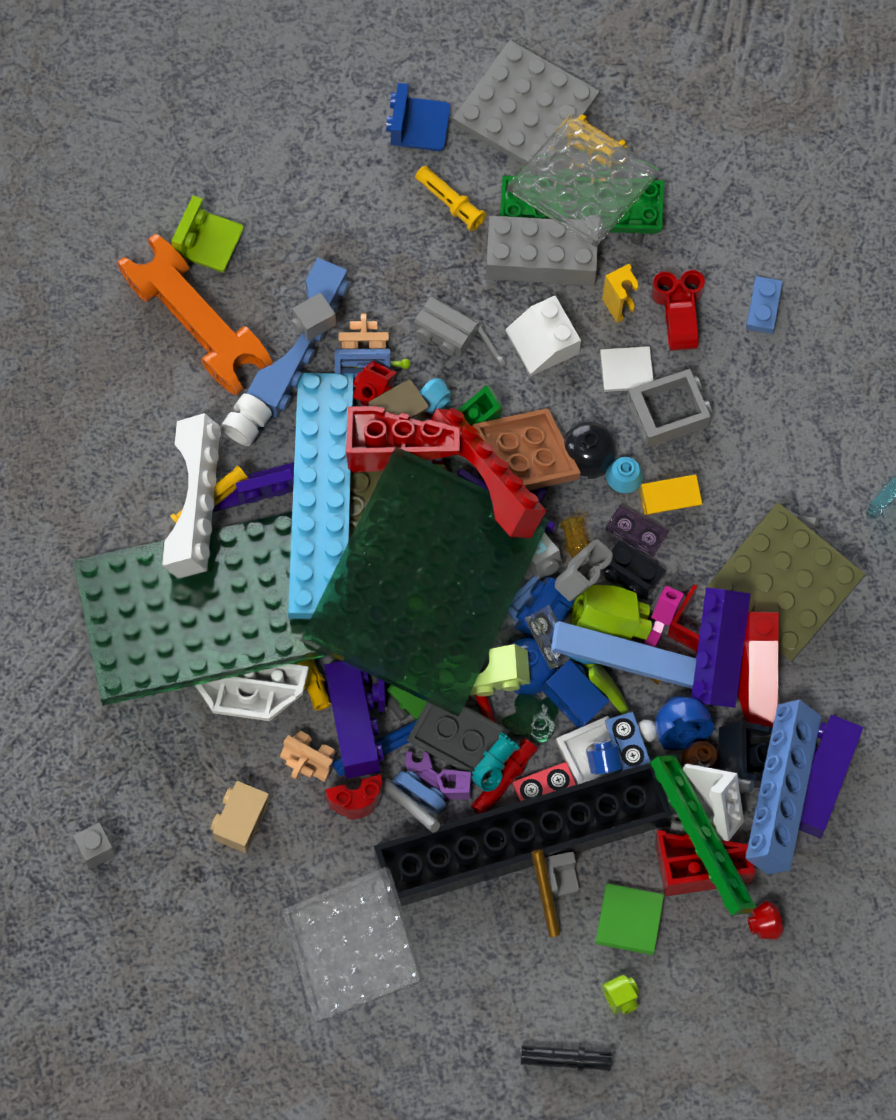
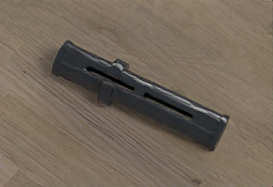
[521,1045,612,1072]

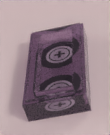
[605,505,669,557]

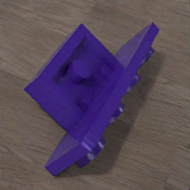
[213,463,294,512]

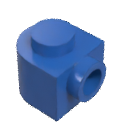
[586,740,623,774]

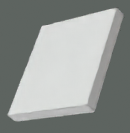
[600,346,653,392]

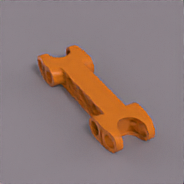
[117,234,273,395]

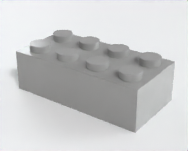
[486,216,598,285]

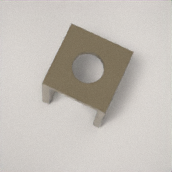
[369,379,428,422]

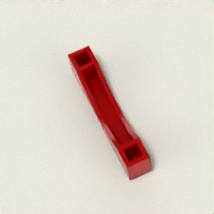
[431,408,546,538]

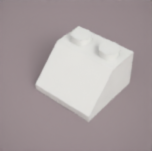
[505,296,581,376]

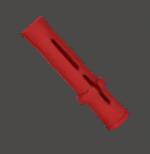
[471,738,538,814]

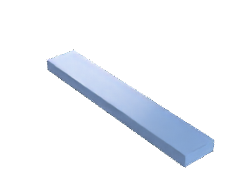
[551,621,696,689]

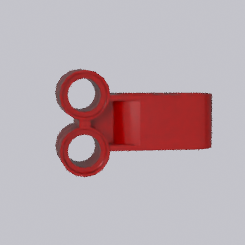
[651,270,705,351]

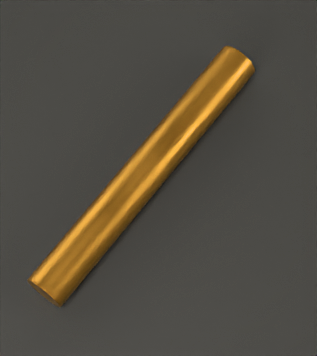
[531,850,560,937]

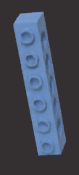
[745,699,821,874]

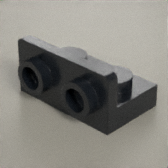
[602,540,666,600]

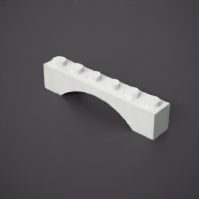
[162,413,221,579]

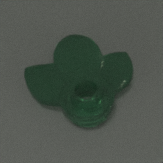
[502,694,558,742]

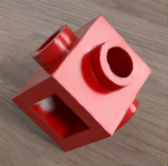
[353,361,397,406]

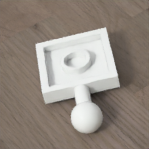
[556,716,657,785]

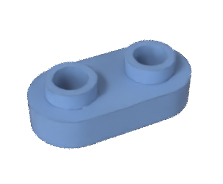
[392,770,446,815]

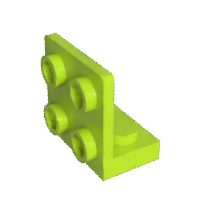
[171,195,244,273]

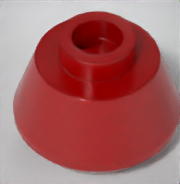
[747,901,783,940]

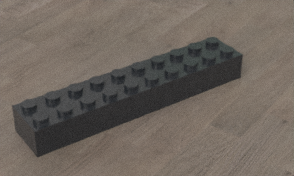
[374,763,673,910]

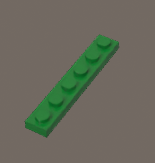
[650,755,756,916]

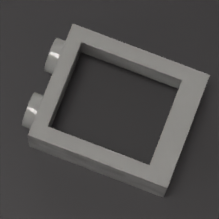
[626,369,713,448]

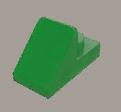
[458,385,503,426]

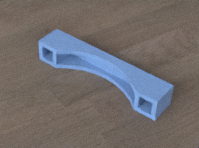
[246,258,350,418]

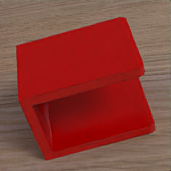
[667,584,700,652]

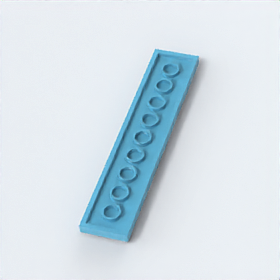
[288,373,353,619]

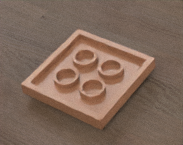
[472,408,581,491]

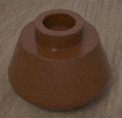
[681,740,719,770]

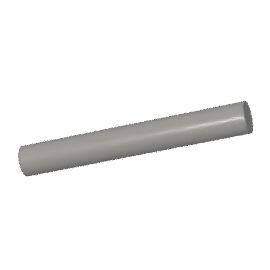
[382,779,440,832]

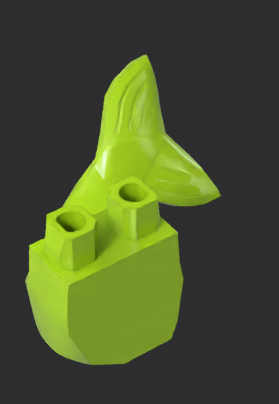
[570,585,652,715]

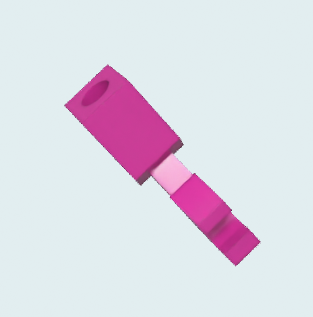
[644,586,684,648]

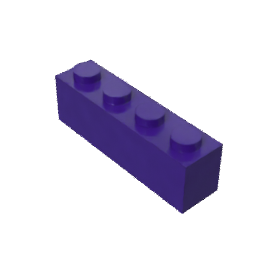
[691,587,751,708]
[324,658,384,779]
[799,715,864,839]

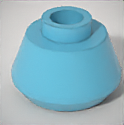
[420,378,452,414]
[606,457,644,493]

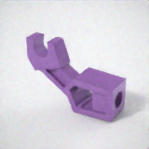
[405,751,472,800]

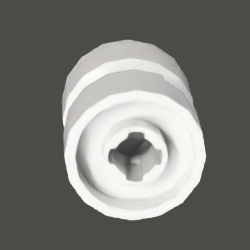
[221,394,272,447]

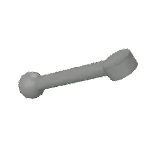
[474,319,506,368]

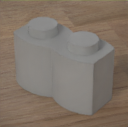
[555,539,613,602]

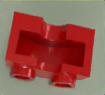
[325,774,382,819]

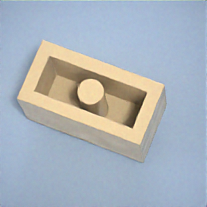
[211,781,270,853]

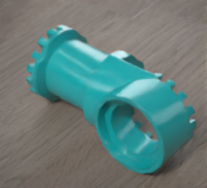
[471,732,520,792]

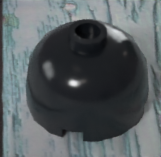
[564,422,616,479]

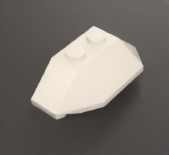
[189,651,309,721]

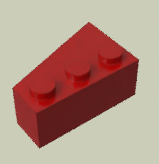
[655,830,755,897]

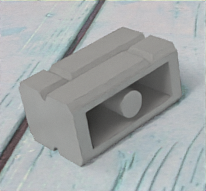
[414,296,478,357]

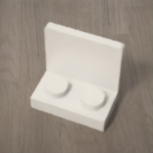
[683,764,744,841]

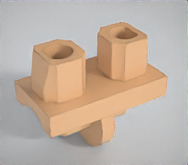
[339,313,389,349]
[280,731,335,782]

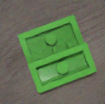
[595,883,664,955]

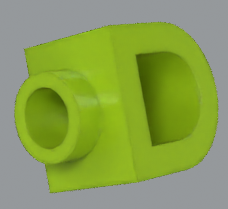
[602,974,639,1015]

